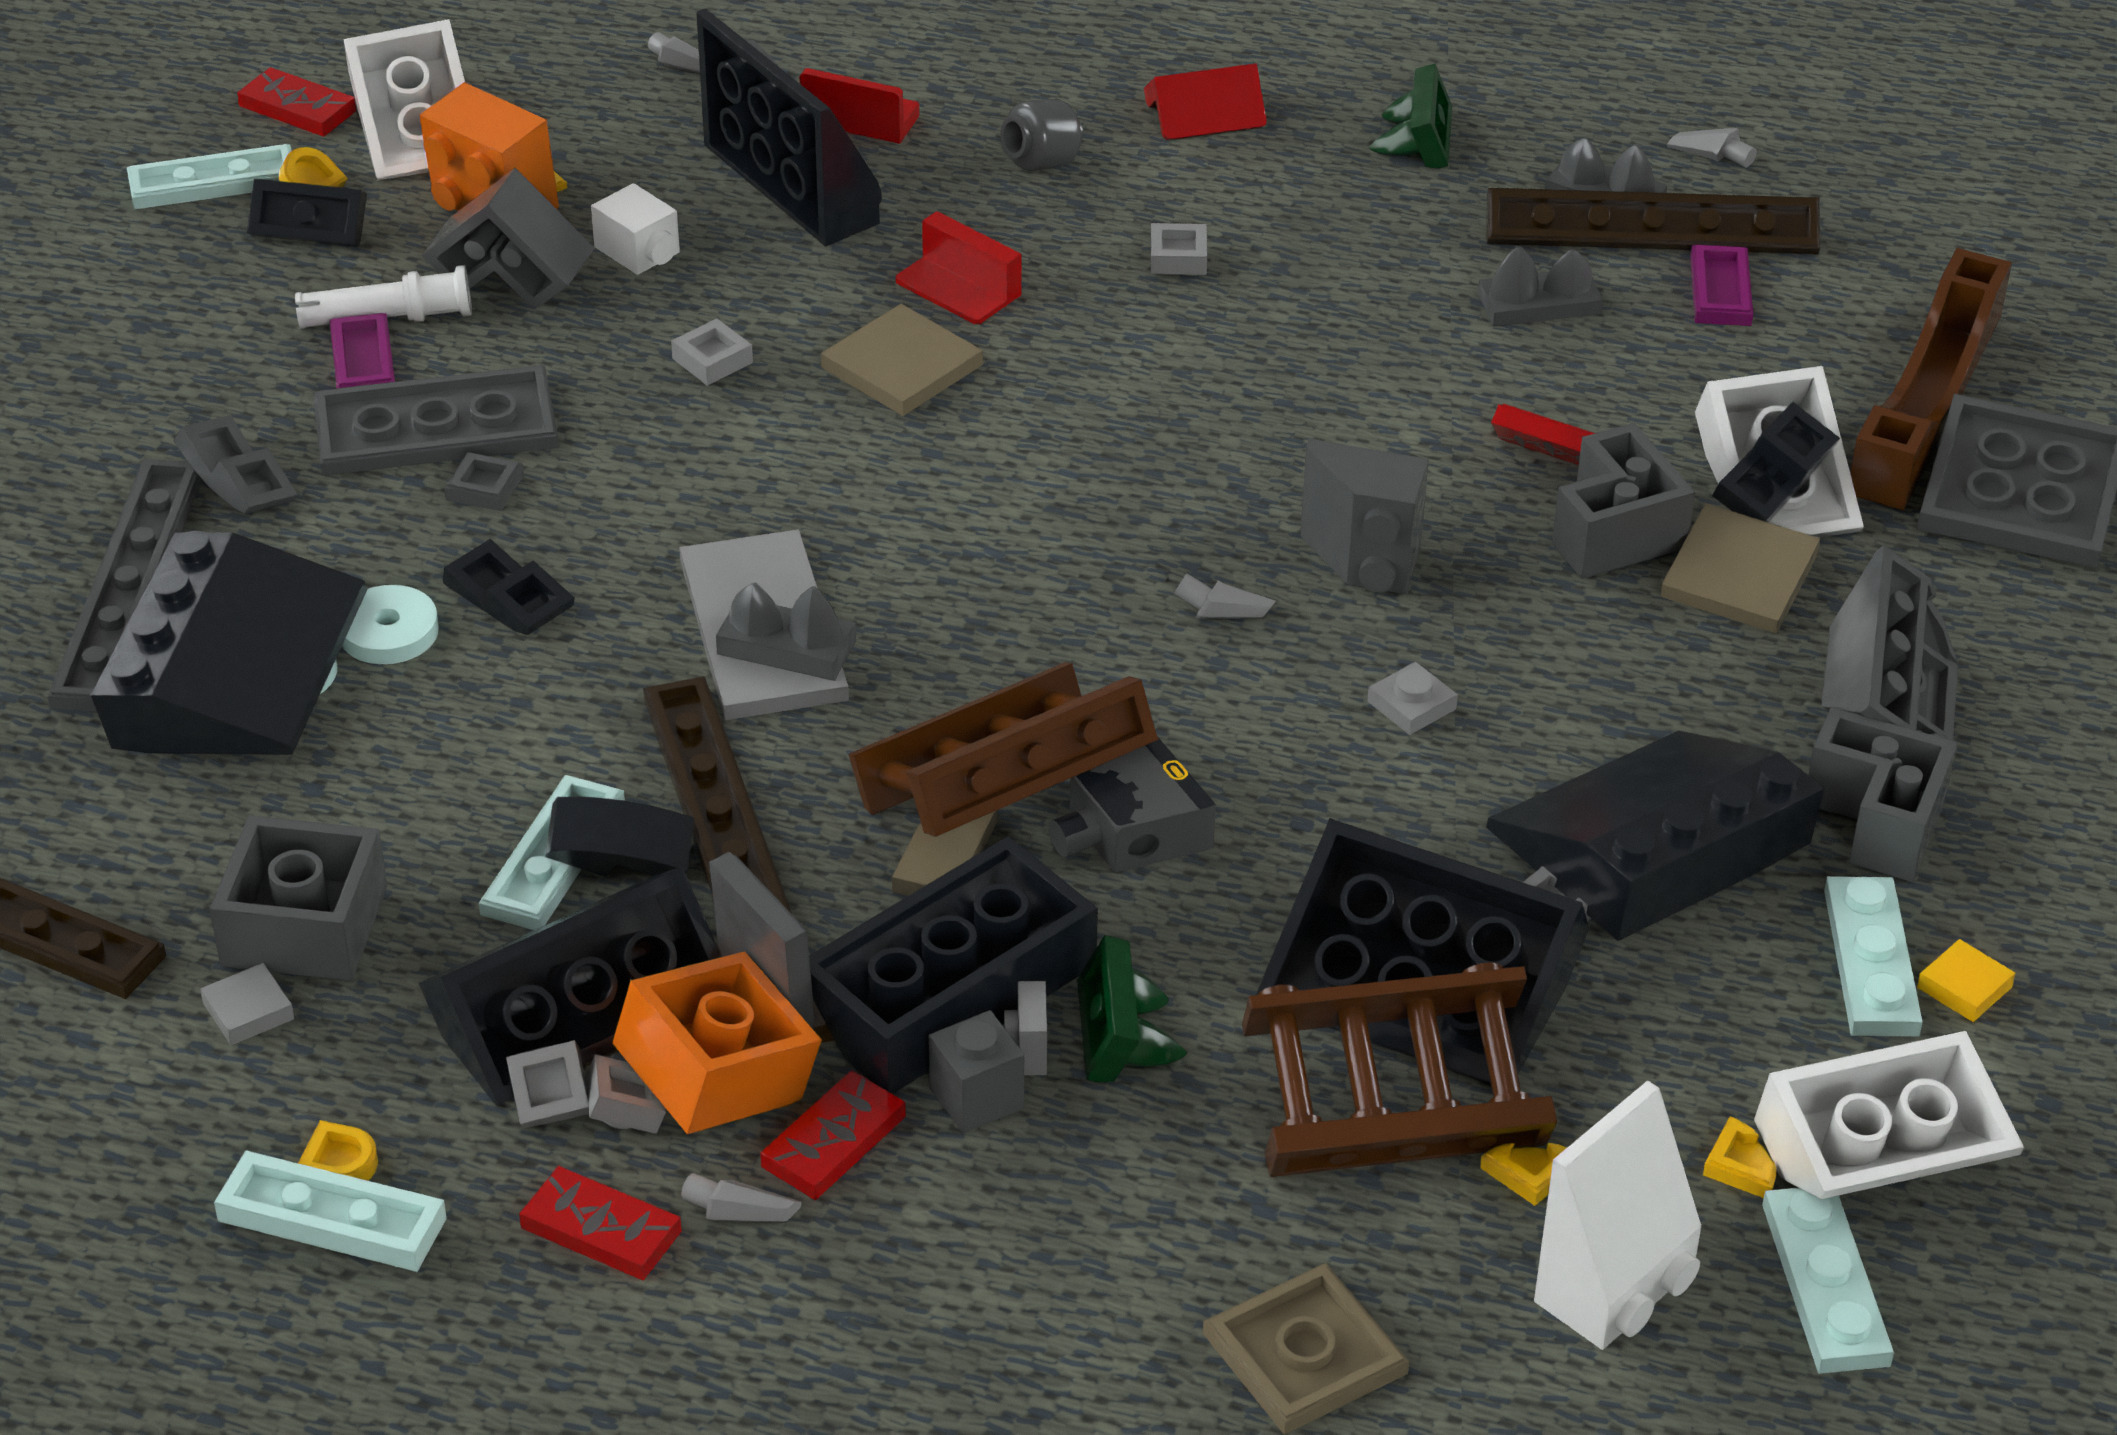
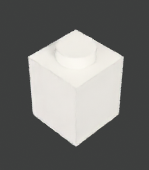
[591,183,680,275]

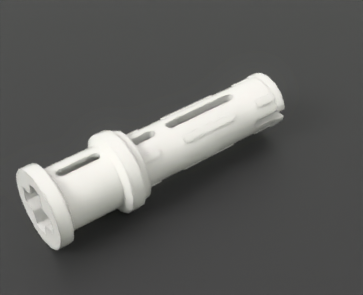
[295,265,472,329]

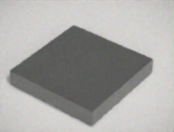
[709,852,815,1028]

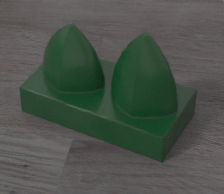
[1369,63,1452,168]
[1077,935,1187,1082]

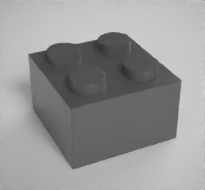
[210,815,387,981]

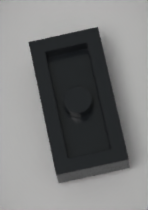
[247,178,367,247]

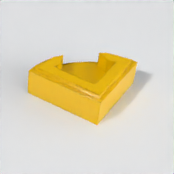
[1703,1116,1776,1198]
[1480,1143,1567,1206]

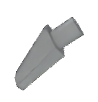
[648,32,700,73]
[1667,128,1757,168]
[1174,573,1276,619]
[681,1173,802,1222]

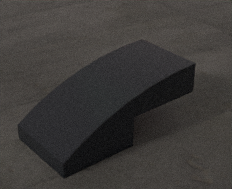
[1712,402,1840,522]
[443,539,575,635]
[545,796,694,877]

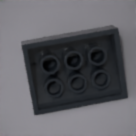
[696,8,882,247]
[91,531,367,755]
[1486,730,1825,941]
[1256,818,1589,1085]

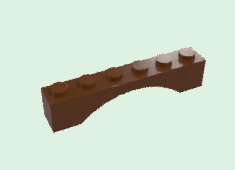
[1850,248,2012,511]

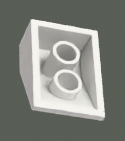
[344,19,465,181]
[1695,366,1864,537]
[1534,1080,1701,1350]

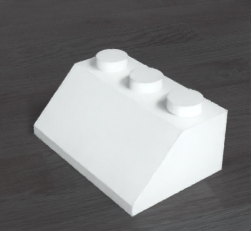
[1754,1031,2024,1199]

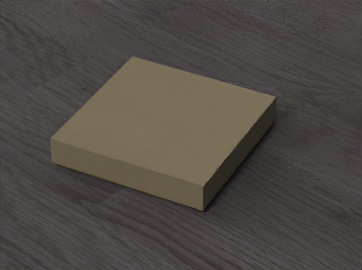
[821,304,983,416]
[1661,503,1820,634]
[1203,1263,1409,1435]

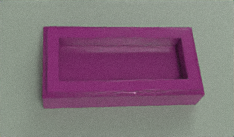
[1690,245,1753,326]
[329,313,395,389]

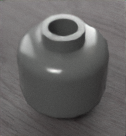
[1000,99,1083,171]

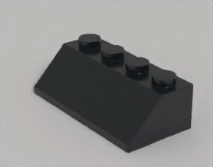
[809,836,1098,1094]
[418,867,722,1105]

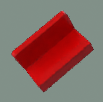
[1144,63,1267,140]
[799,68,920,144]
[895,211,1022,324]

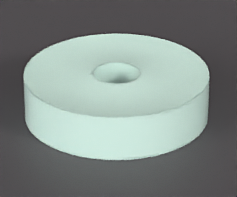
[342,585,439,664]

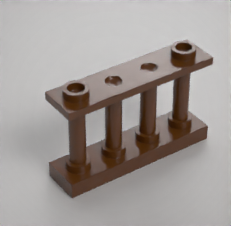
[848,662,1158,837]
[1242,963,1557,1177]

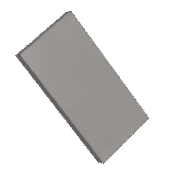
[679,529,849,720]

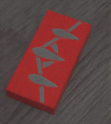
[237,67,356,137]
[1491,403,1595,465]
[760,1070,906,1201]
[519,1165,682,1281]

